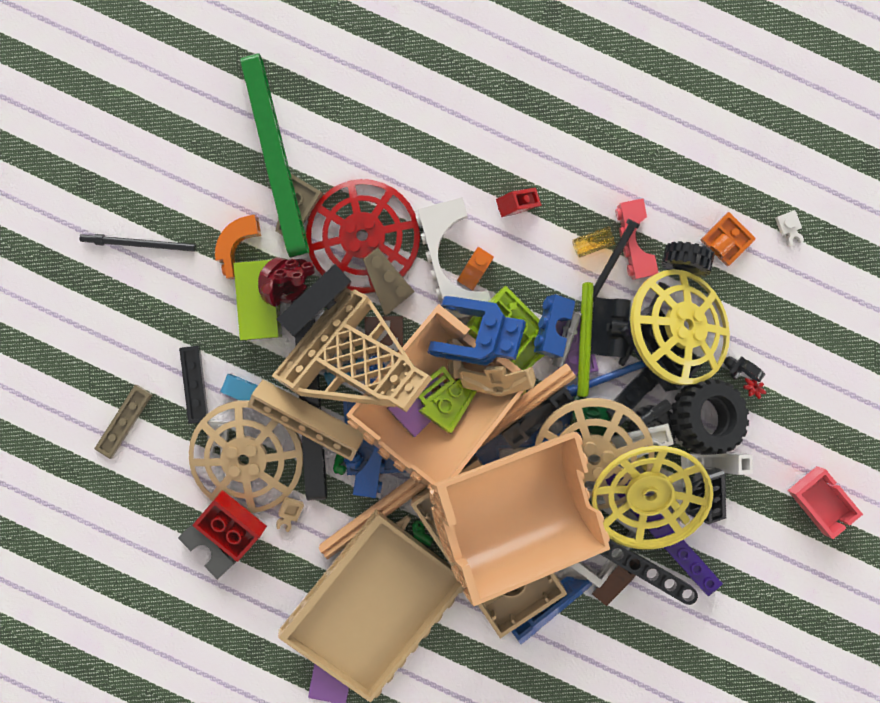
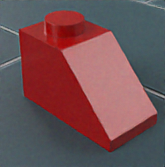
[496,188,542,218]

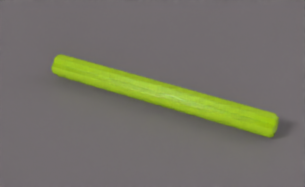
[577,282,594,397]

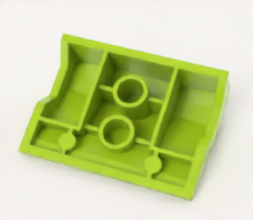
[466,286,545,370]

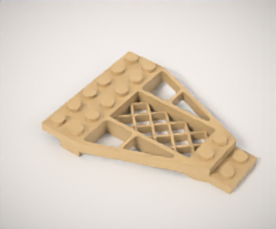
[272,288,432,412]

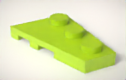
[418,378,477,433]

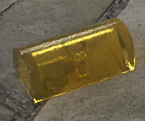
[572,226,616,258]

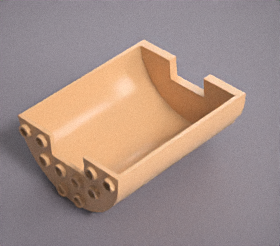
[346,304,524,490]
[429,432,610,606]

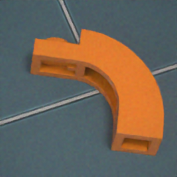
[215,215,261,280]

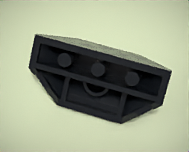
[683,467,727,524]

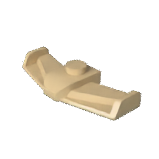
[458,366,536,397]

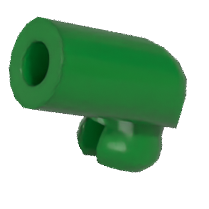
[333,454,347,475]
[412,520,433,547]

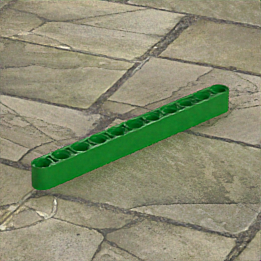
[240,53,309,258]

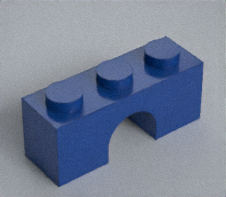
[534,294,576,358]

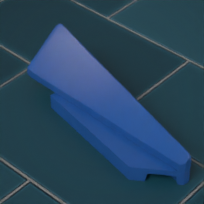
[511,576,592,645]

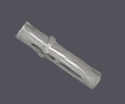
[552,311,582,368]

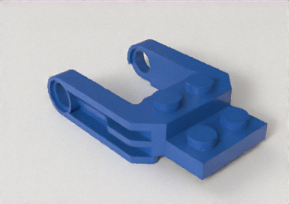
[427,296,526,366]

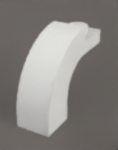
[681,452,753,475]

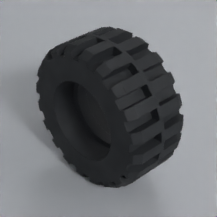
[670,379,749,455]

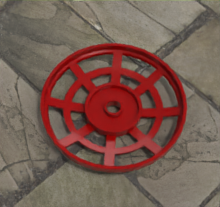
[306,179,420,294]

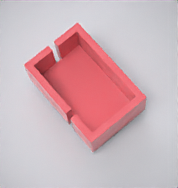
[787,466,863,539]

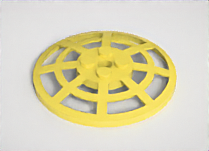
[630,269,730,385]
[591,446,713,549]

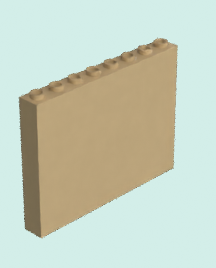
[278,509,466,703]

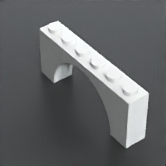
[416,197,490,319]

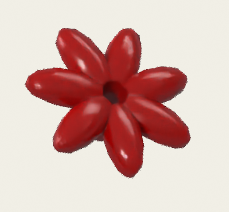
[743,378,766,399]

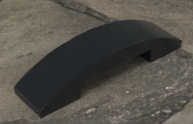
[606,367,658,426]

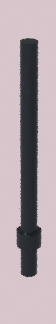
[79,234,196,252]

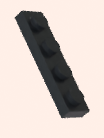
[179,346,208,424]

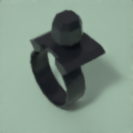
[723,356,766,382]

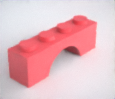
[615,198,658,280]

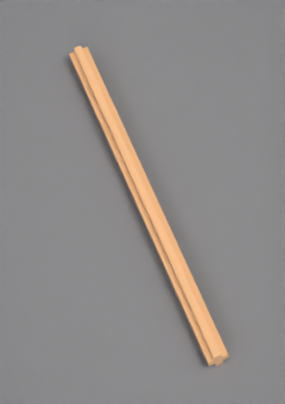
[319,363,577,559]

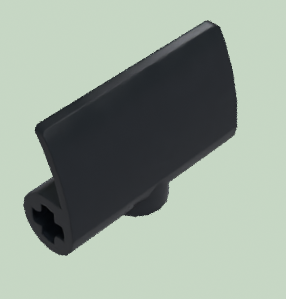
[591,297,631,358]

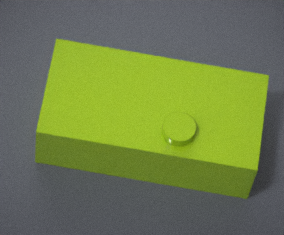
[234,260,282,341]

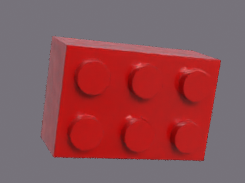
[192,490,267,562]

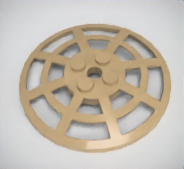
[535,398,655,510]
[189,400,303,513]

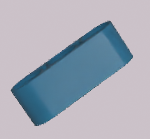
[220,374,258,400]

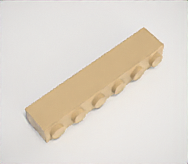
[248,379,364,461]

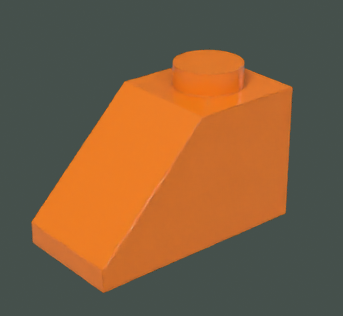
[457,247,494,291]

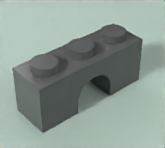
[178,522,237,580]

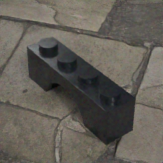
[501,387,575,450]

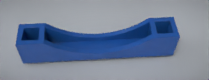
[353,378,385,498]

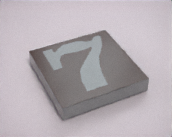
[364,316,403,355]

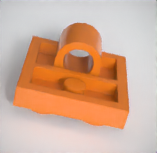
[700,212,756,267]

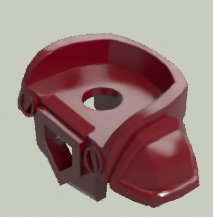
[258,257,315,307]

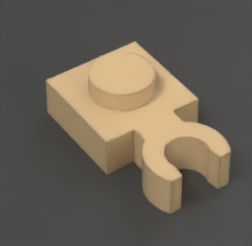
[276,497,304,532]

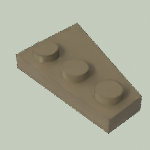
[275,174,323,236]
[363,247,415,316]

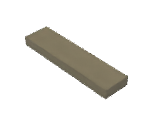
[94,385,153,459]

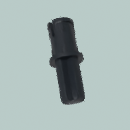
[640,399,672,426]

